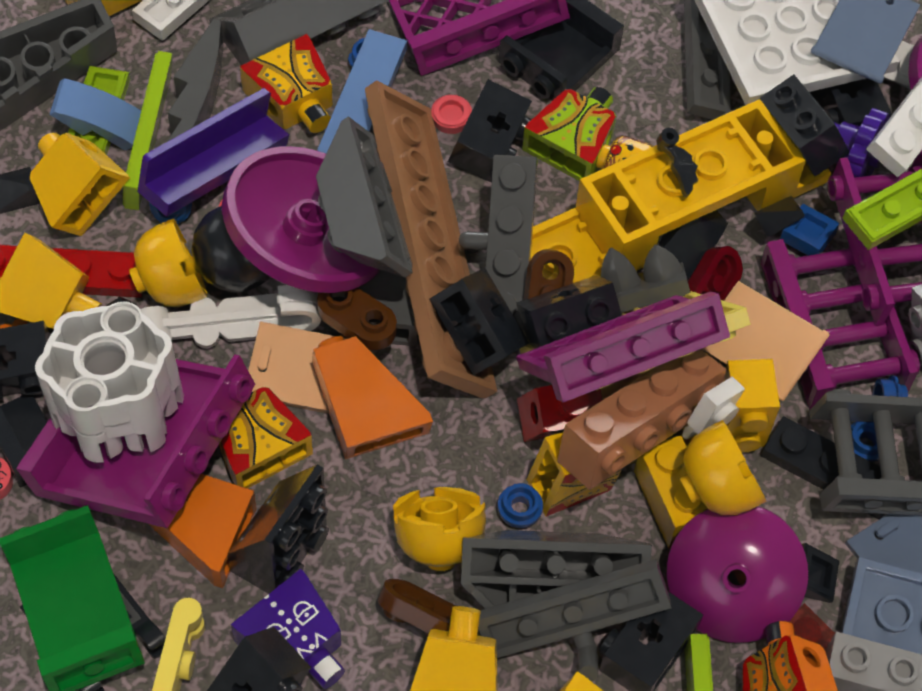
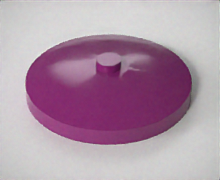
[222,146,380,293]

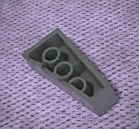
[0,0,117,131]

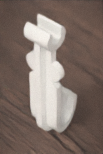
[140,285,321,349]

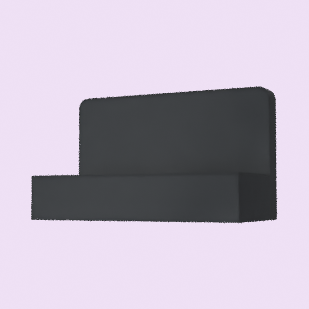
[0,395,47,488]

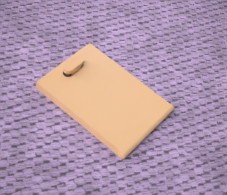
[702,281,830,401]
[248,321,347,414]

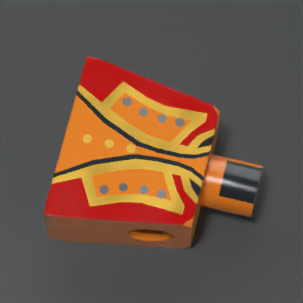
[743,621,838,691]

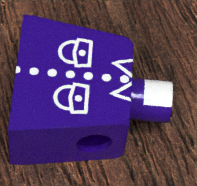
[231,569,345,689]

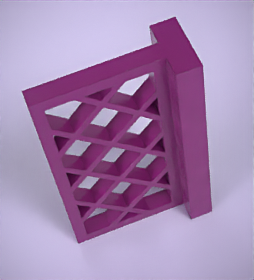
[389,0,570,76]
[516,291,730,402]

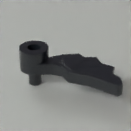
[656,128,698,198]

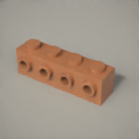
[557,349,727,490]

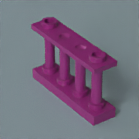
[827,150,922,326]
[760,239,920,410]

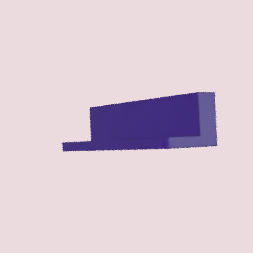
[137,88,290,217]

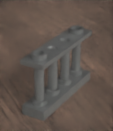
[809,389,922,515]

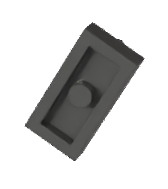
[601,244,690,313]

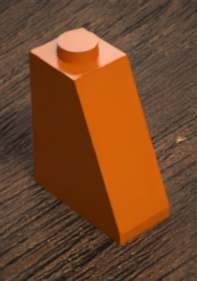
[312,336,433,459]
[149,474,257,588]

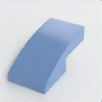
[49,78,141,150]

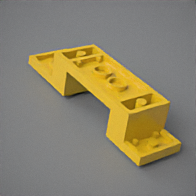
[531,99,831,283]

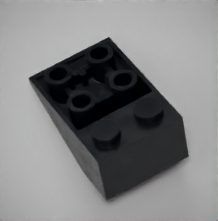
[228,464,329,594]

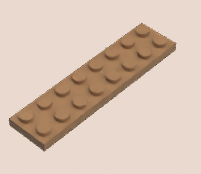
[365,80,498,398]

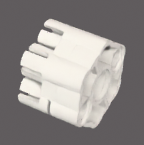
[35,302,184,463]

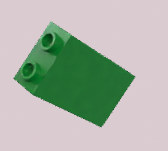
[0,505,145,691]

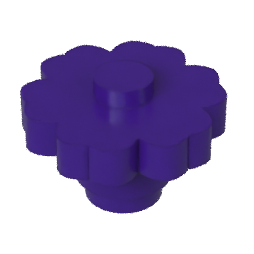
[834,108,890,177]

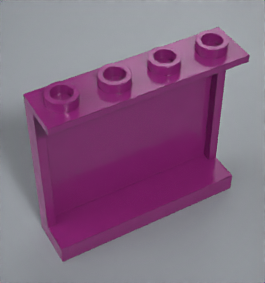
[16,354,256,528]

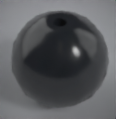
[191,206,270,293]

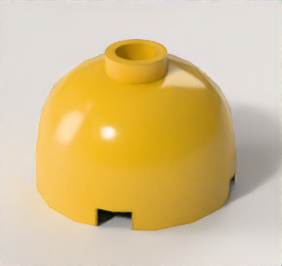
[129,218,208,307]
[679,420,767,515]
[393,487,486,571]

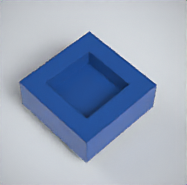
[780,204,840,255]

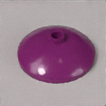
[667,506,808,643]

